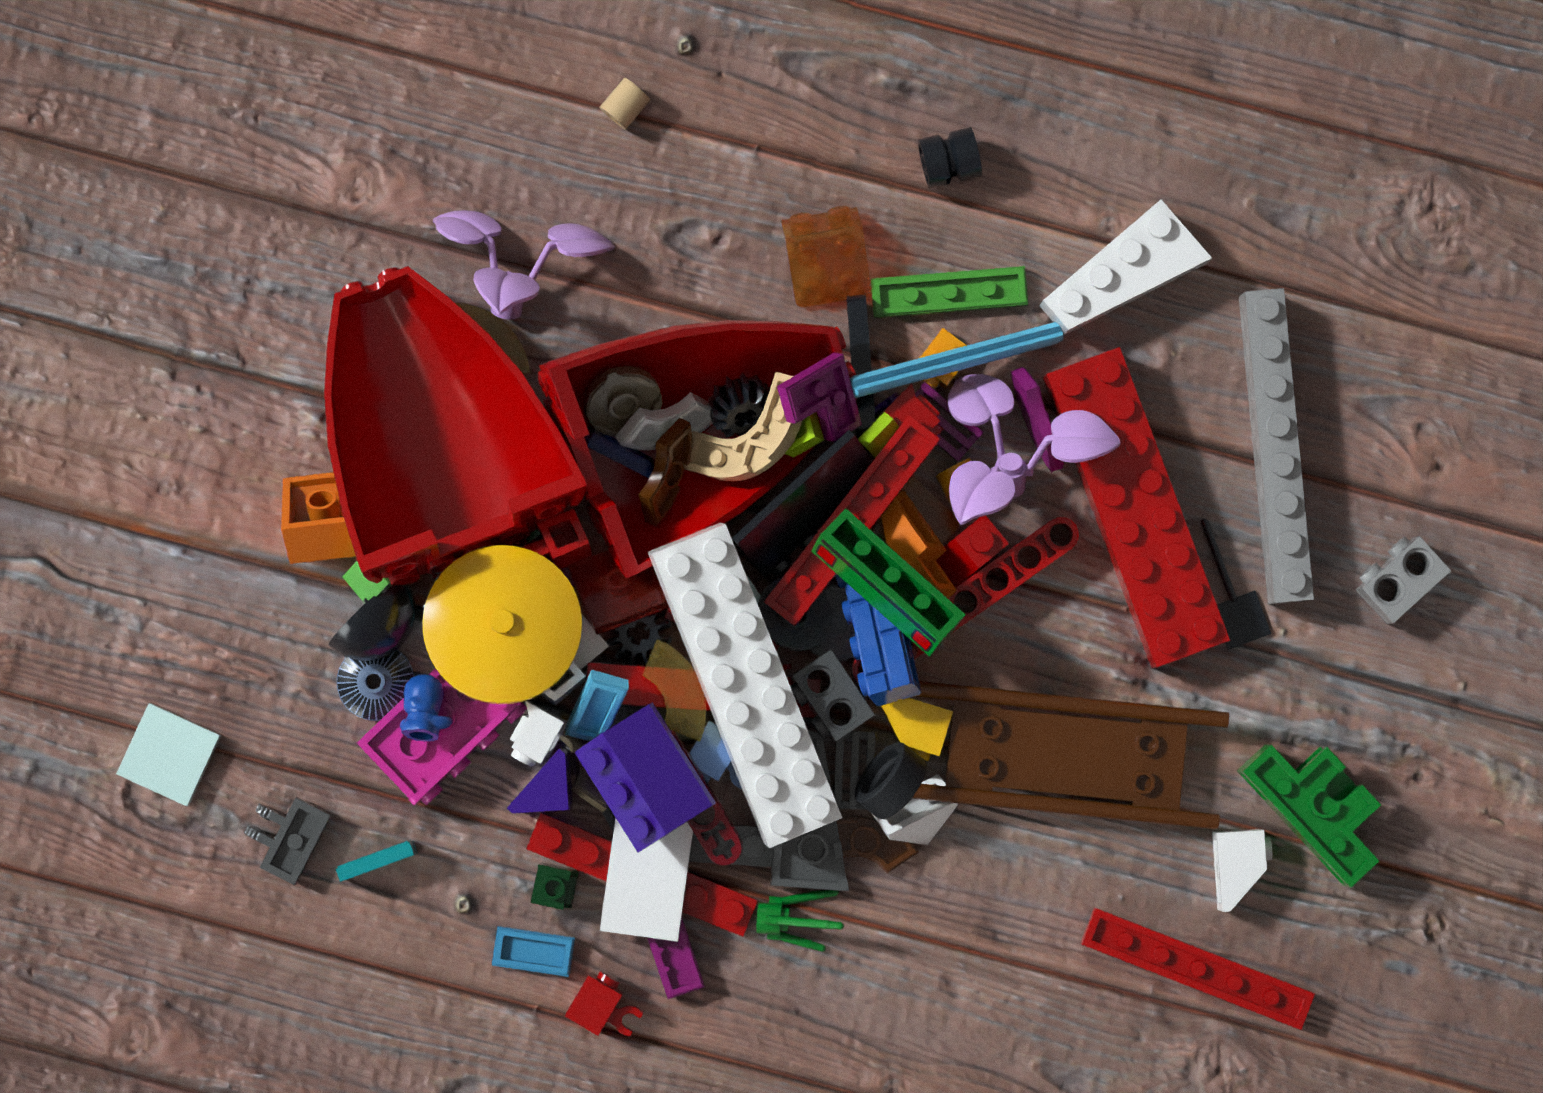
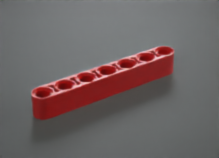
[851,517,1079,684]

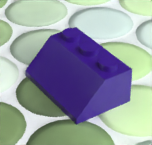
[574,702,716,853]

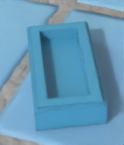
[492,926,575,977]

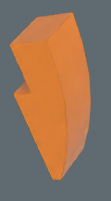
[882,491,957,598]

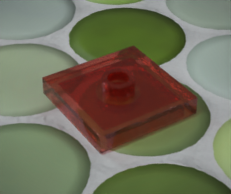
[568,550,669,635]

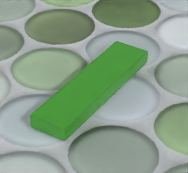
[870,266,1028,319]

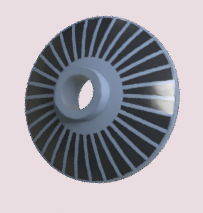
[337,649,414,721]

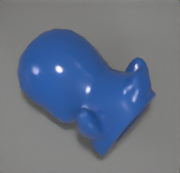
[400,674,453,742]

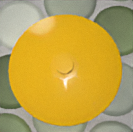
[423,545,582,705]

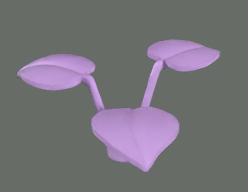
[433,210,615,320]
[948,374,1120,525]

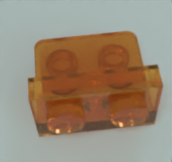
[781,206,872,307]

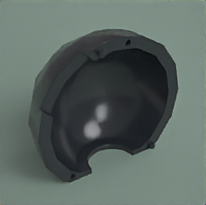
[328,584,416,661]

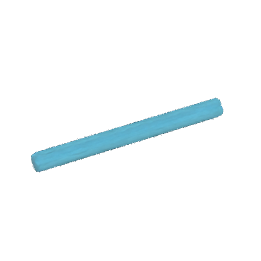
[850,322,1064,398]

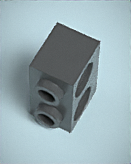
[789,650,875,742]

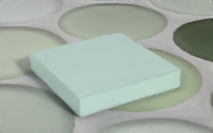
[116,703,222,806]

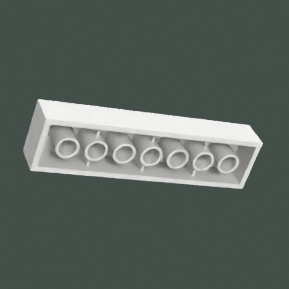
[648,522,842,848]

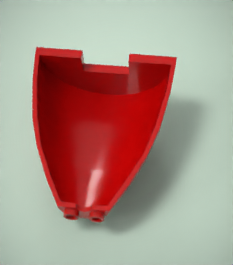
[324,266,587,585]
[538,320,857,579]

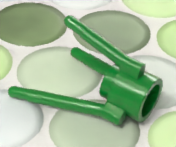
[756,890,844,952]

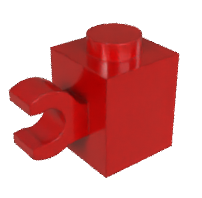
[521,509,592,569]
[565,971,643,1036]

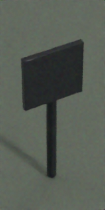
[1201,518,1271,650]

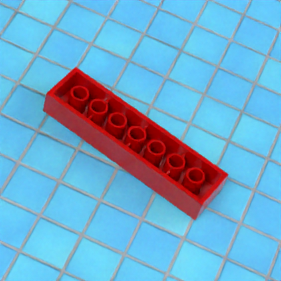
[1043,347,1230,668]

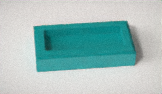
[336,840,418,882]

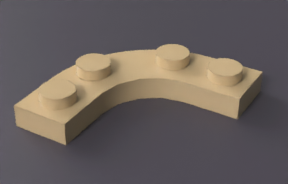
[684,372,803,481]

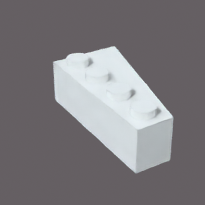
[1039,200,1212,335]

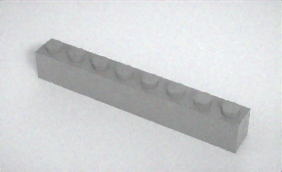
[1239,288,1314,604]

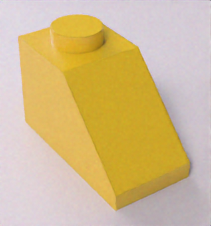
[880,698,953,761]

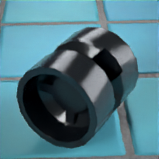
[918,127,982,189]

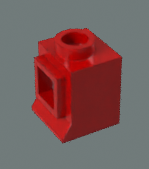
[884,384,944,436]

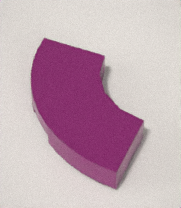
[1010,367,1064,473]

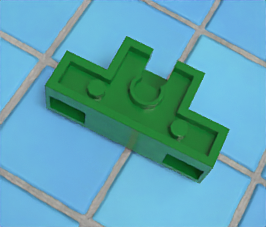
[1237,744,1381,888]

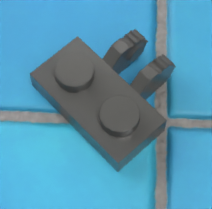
[244,797,332,885]

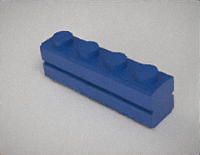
[836,539,922,706]

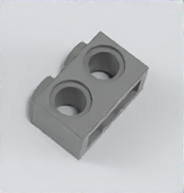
[1355,536,1451,624]

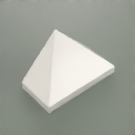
[872,774,958,845]

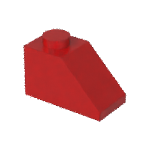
[936,515,1009,587]

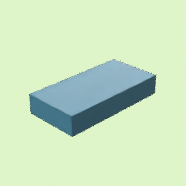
[565,670,629,741]

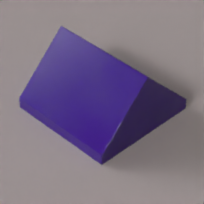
[507,748,573,813]

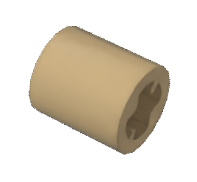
[599,78,651,130]

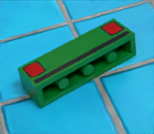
[811,508,966,657]

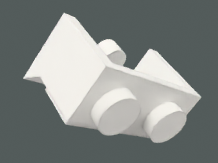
[510,701,567,767]

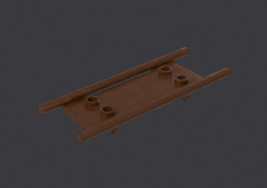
[912,681,1229,830]

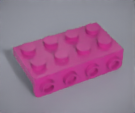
[357,668,527,806]

